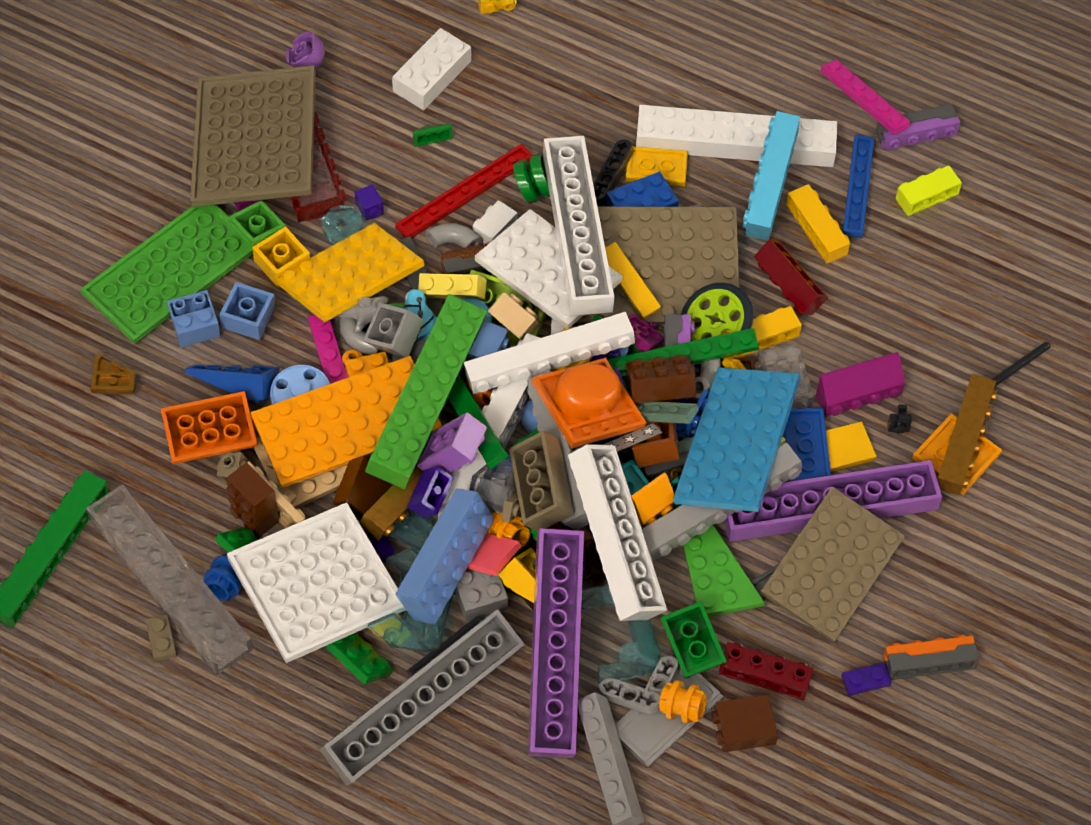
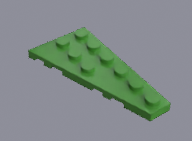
[674,504,764,617]

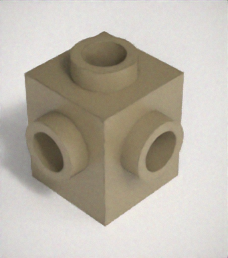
[217,451,250,484]

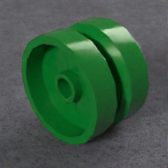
[514,153,550,204]

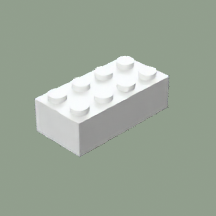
[392,28,471,110]

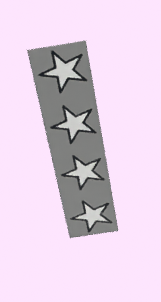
[603,424,662,451]

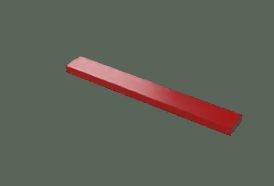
[395,144,533,239]

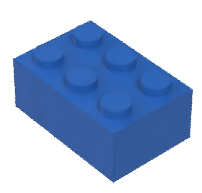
[605,171,679,207]

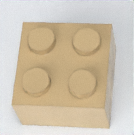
[488,292,541,340]

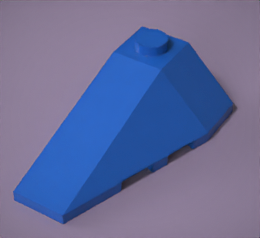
[185,365,280,403]

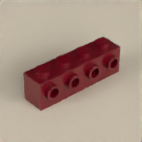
[754,239,828,315]
[718,642,814,701]

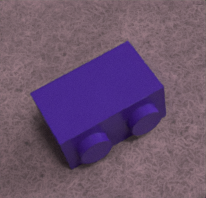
[407,466,454,518]

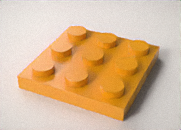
[912,413,1002,495]

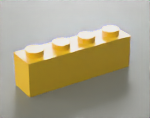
[786,184,850,264]
[723,306,802,359]

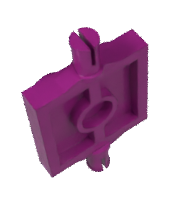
[628,313,664,352]

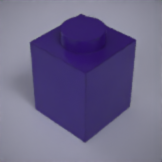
[354,184,384,221]

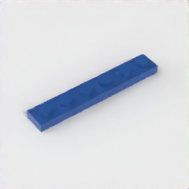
[842,135,874,238]

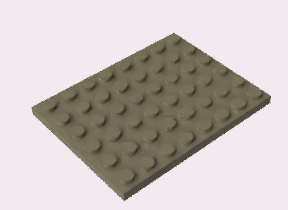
[190,65,316,207]
[575,207,740,325]

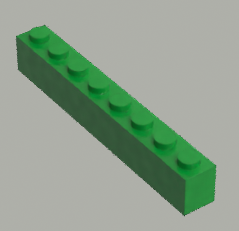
[0,471,109,628]

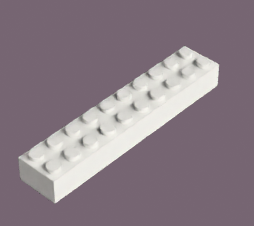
[636,105,837,167]
[543,136,614,316]
[438,333,540,519]

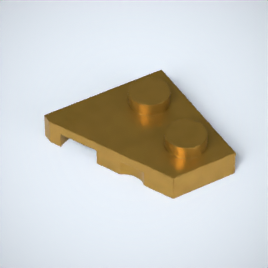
[91,354,136,394]

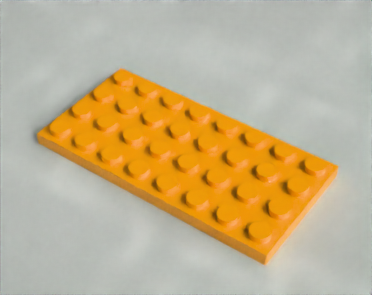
[251,356,442,489]

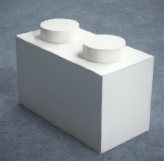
[473,200,517,246]

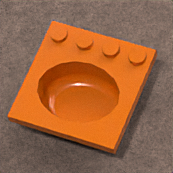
[531,358,647,448]

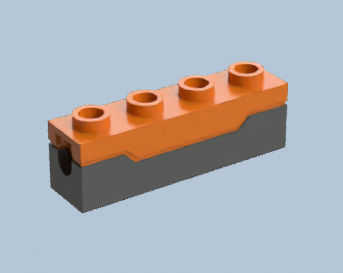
[883,635,979,680]

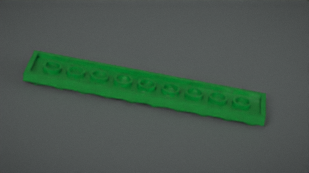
[215,527,394,685]

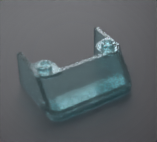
[367,547,454,652]
[581,585,661,685]

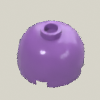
[286,32,325,69]

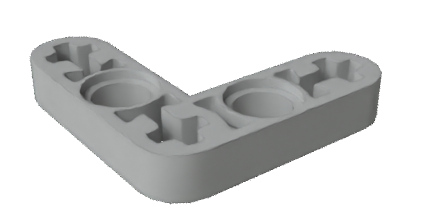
[599,656,679,714]

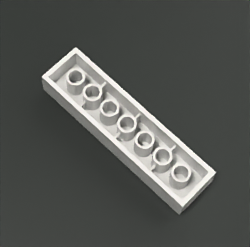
[568,444,667,621]

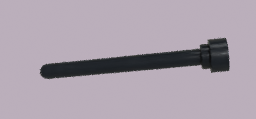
[991,342,1050,387]

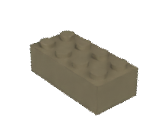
[509,430,574,532]

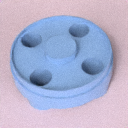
[270,365,330,405]

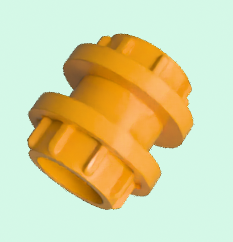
[487,509,530,550]
[659,680,707,724]

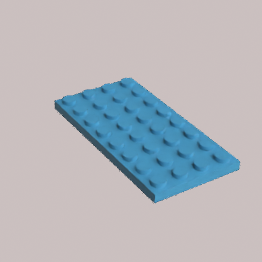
[673,367,800,512]

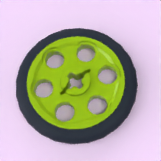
[681,282,753,341]

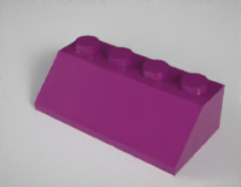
[815,352,905,417]

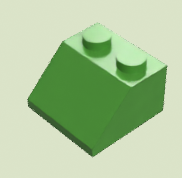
[228,200,286,246]

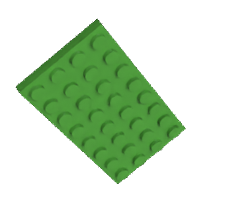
[80,205,254,344]

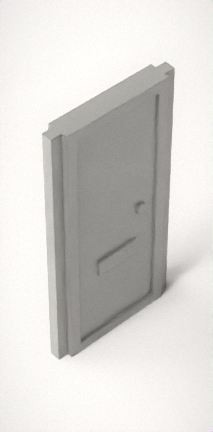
[615,666,723,767]

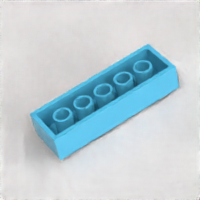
[743,111,800,241]

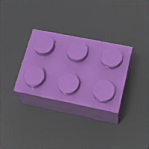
[416,412,487,474]

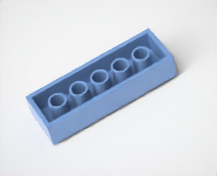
[395,488,494,625]

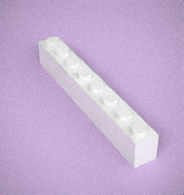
[464,312,635,394]

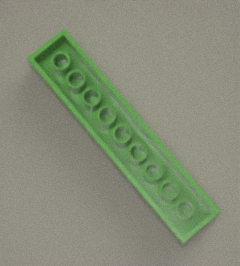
[365,294,487,489]

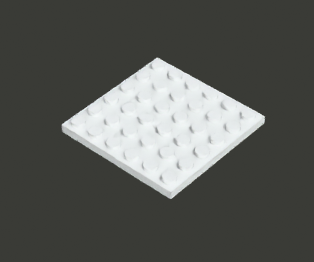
[227,502,406,663]

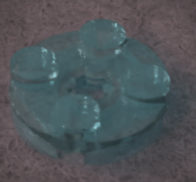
[322,205,363,243]

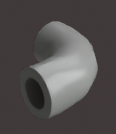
[425,223,482,253]
[339,317,378,355]
[695,358,721,398]

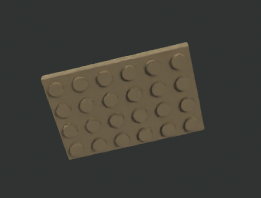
[760,487,905,643]

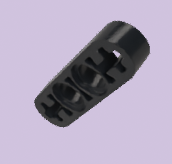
[593,139,633,206]

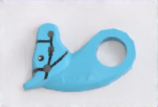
[404,289,492,342]

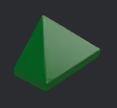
[413,124,452,147]

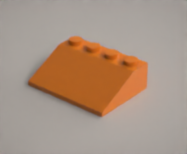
[161,391,258,464]

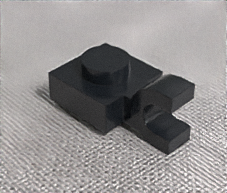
[887,404,912,433]

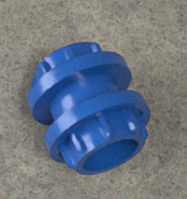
[203,554,242,601]

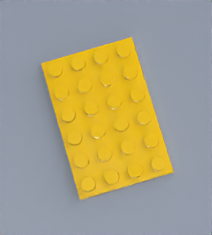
[275,223,424,323]

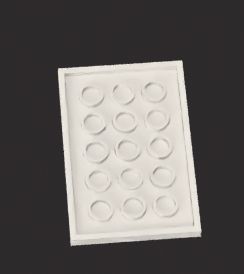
[475,209,623,329]

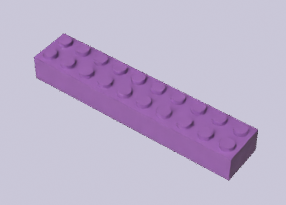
[724,460,942,542]
[528,528,584,758]

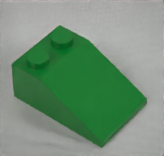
[660,601,727,679]

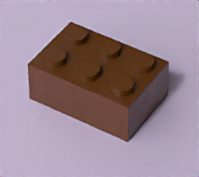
[625,355,696,403]
[226,462,279,537]

